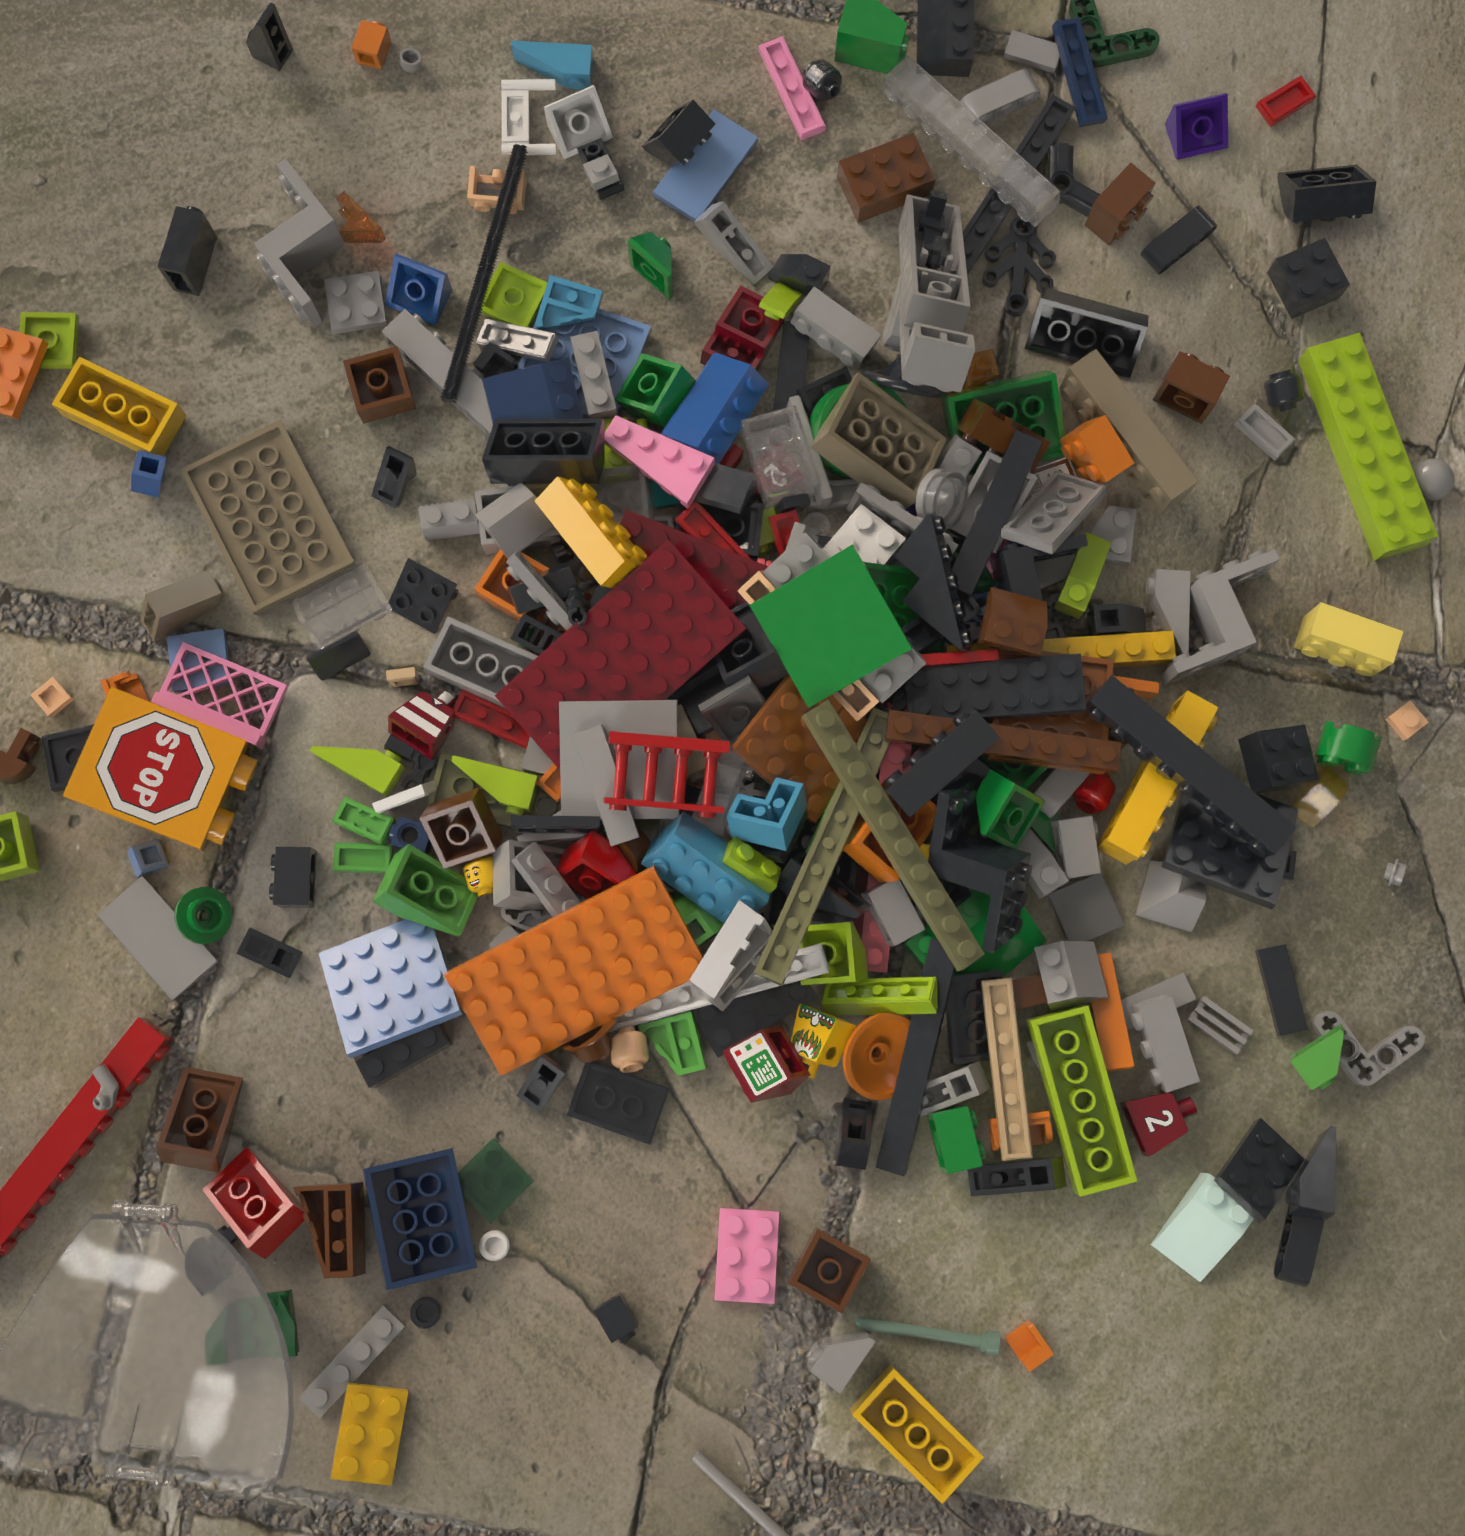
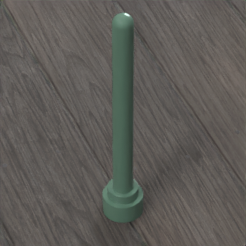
[855,1317,1000,1357]

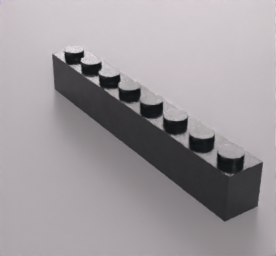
[1086,675,1297,858]

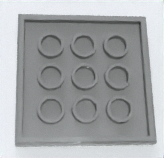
[559,700,680,819]

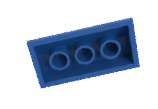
[660,353,769,464]

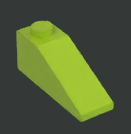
[1053,532,1112,619]
[309,746,405,797]
[451,755,539,815]

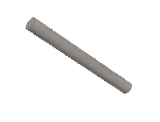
[691,1451,790,1536]

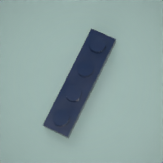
[1052,17,1108,127]

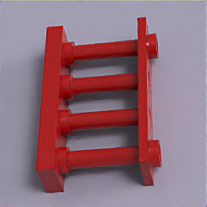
[603,731,730,818]

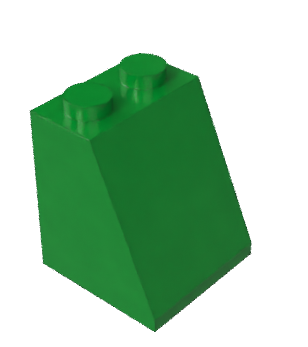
[834,0,910,76]

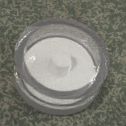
[916,469,969,529]

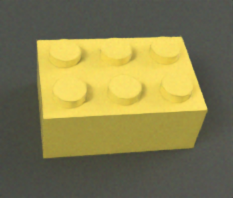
[1294,602,1403,676]

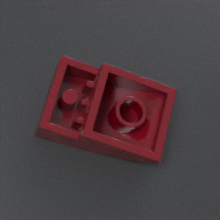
[700,285,785,372]

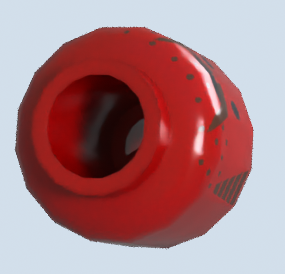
[1073,772,1116,814]

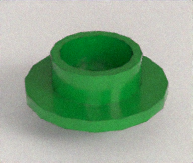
[174,886,232,944]

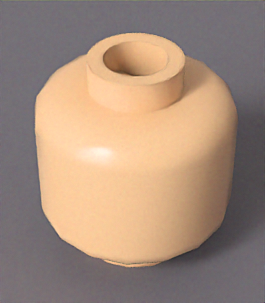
[610,1027,649,1073]

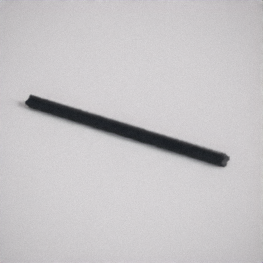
[440,144,528,403]

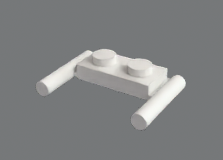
[501,79,556,156]

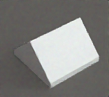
[544,85,613,159]

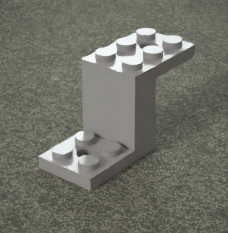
[254,158,344,328]
[1160,549,1280,686]

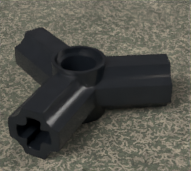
[1019,143,1100,217]

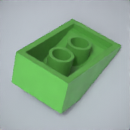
[372,844,478,937]

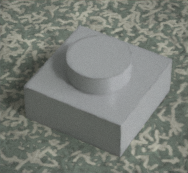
[583,154,619,191]

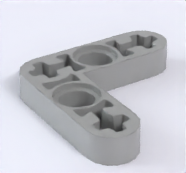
[1312,1011,1425,1086]

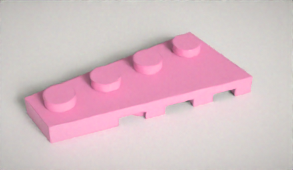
[604,416,715,509]

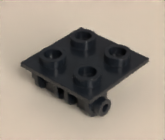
[386,558,459,634]

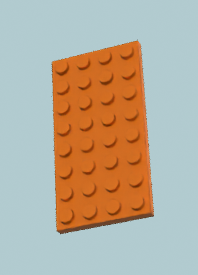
[444,866,704,1076]

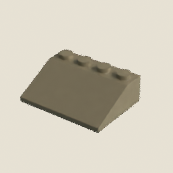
[810,372,947,510]

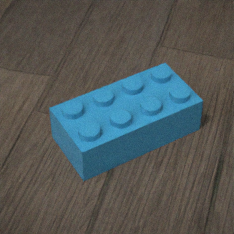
[641,812,771,924]

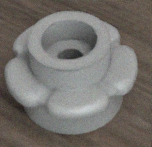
[1383,859,1407,886]

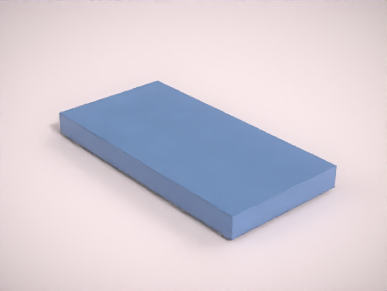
[653,109,758,222]

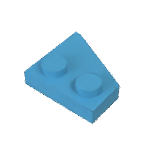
[534,275,604,330]

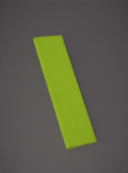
[821,977,938,1015]

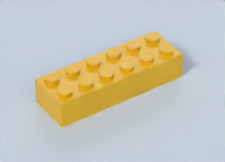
[1097,691,1218,865]

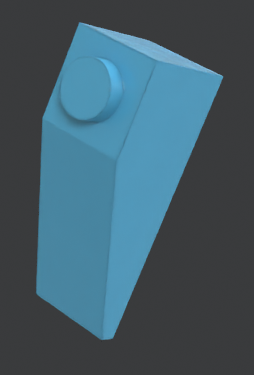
[511,40,594,90]

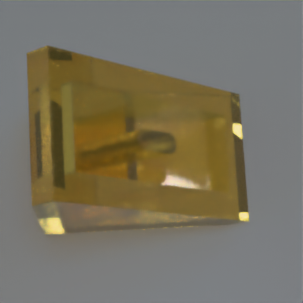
[1292,767,1349,828]

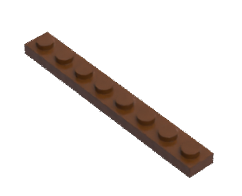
[885,710,1121,773]

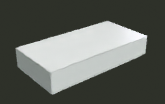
[372,781,437,813]

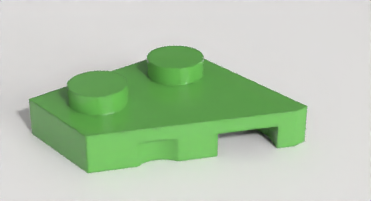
[638,1010,708,1076]

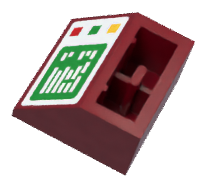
[722,1026,811,1103]

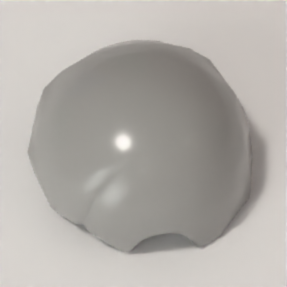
[1412,459,1455,501]

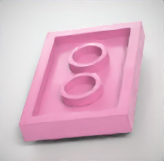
[714,1208,779,1304]

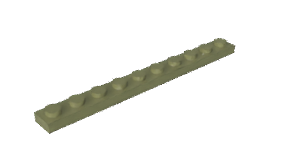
[801,700,985,971]
[754,707,891,986]

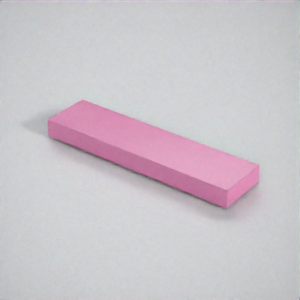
[758,36,826,141]

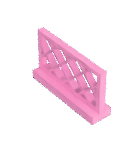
[151,642,289,750]

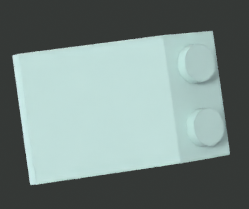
[1150,1173,1254,1282]

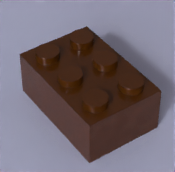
[837,133,935,223]

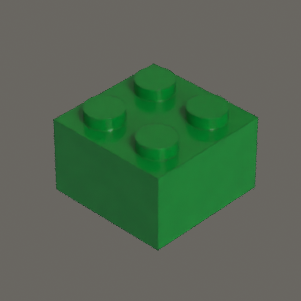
[614,353,695,428]
[927,1106,985,1174]

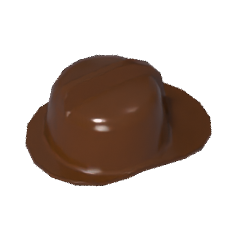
[562,1018,617,1063]

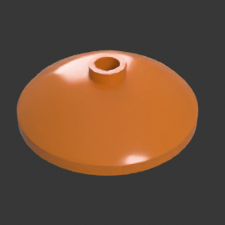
[843,1013,911,1100]

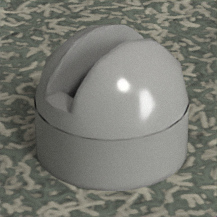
[400,48,421,73]

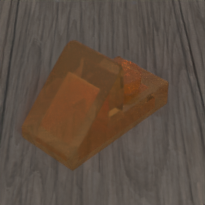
[336,191,386,243]

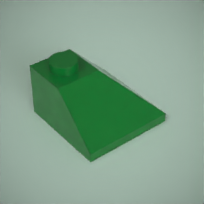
[627,231,673,300]
[976,769,1045,849]

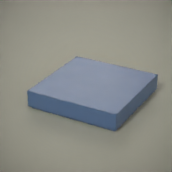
[167,628,230,693]

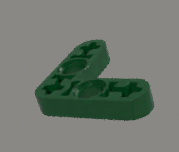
[1069,0,1160,68]

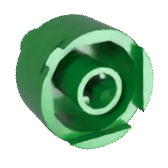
[1315,722,1382,776]

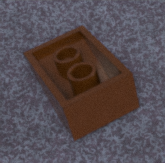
[156,1067,243,1173]

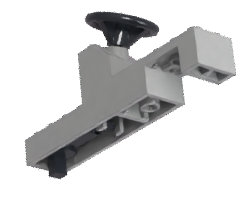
[862,190,975,398]

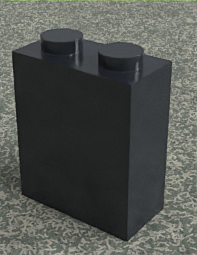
[157,206,217,296]

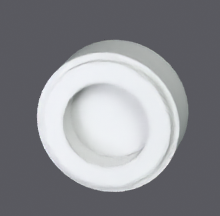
[479,1230,510,1261]

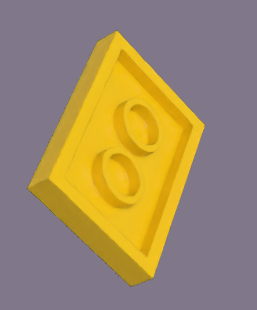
[330,1382,408,1486]

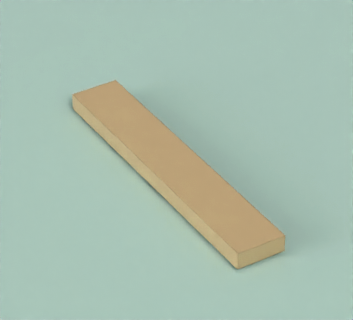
[981,978,1033,1161]

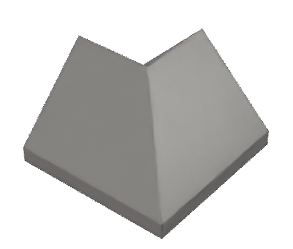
[1135,860,1206,932]

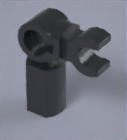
[384,734,439,788]

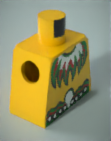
[791,1004,856,1079]

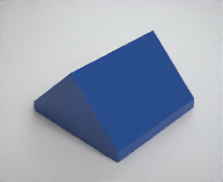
[385,254,452,325]

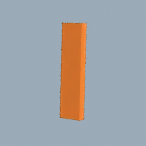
[1090,953,1134,1072]

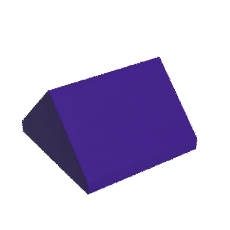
[1165,93,1229,160]

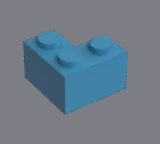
[727,778,807,851]

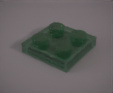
[458,1138,535,1224]

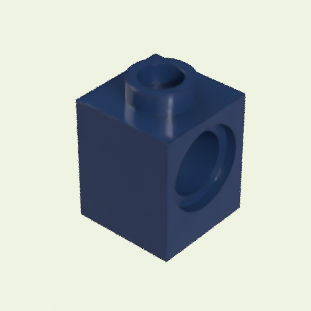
[389,817,432,855]

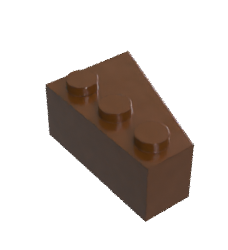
[957,398,1051,472]
[293,1182,366,1279]

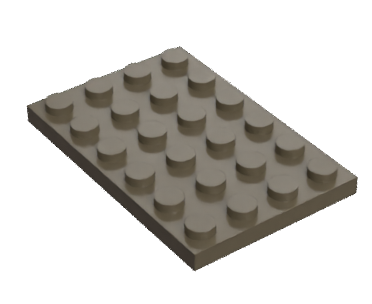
[180,420,356,615]

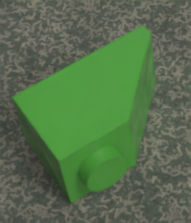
[1290,1024,1345,1090]

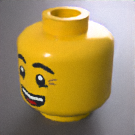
[463,854,493,897]

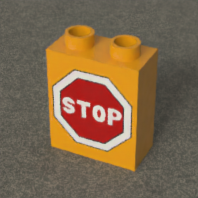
[63,687,258,852]

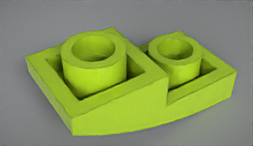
[759,282,803,320]

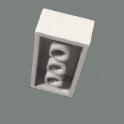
[823,504,906,565]

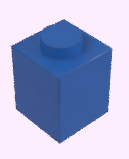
[131,450,167,498]

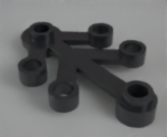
[982,216,1056,317]

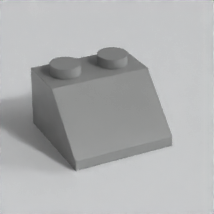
[1034,941,1108,1012]
[806,1330,876,1393]

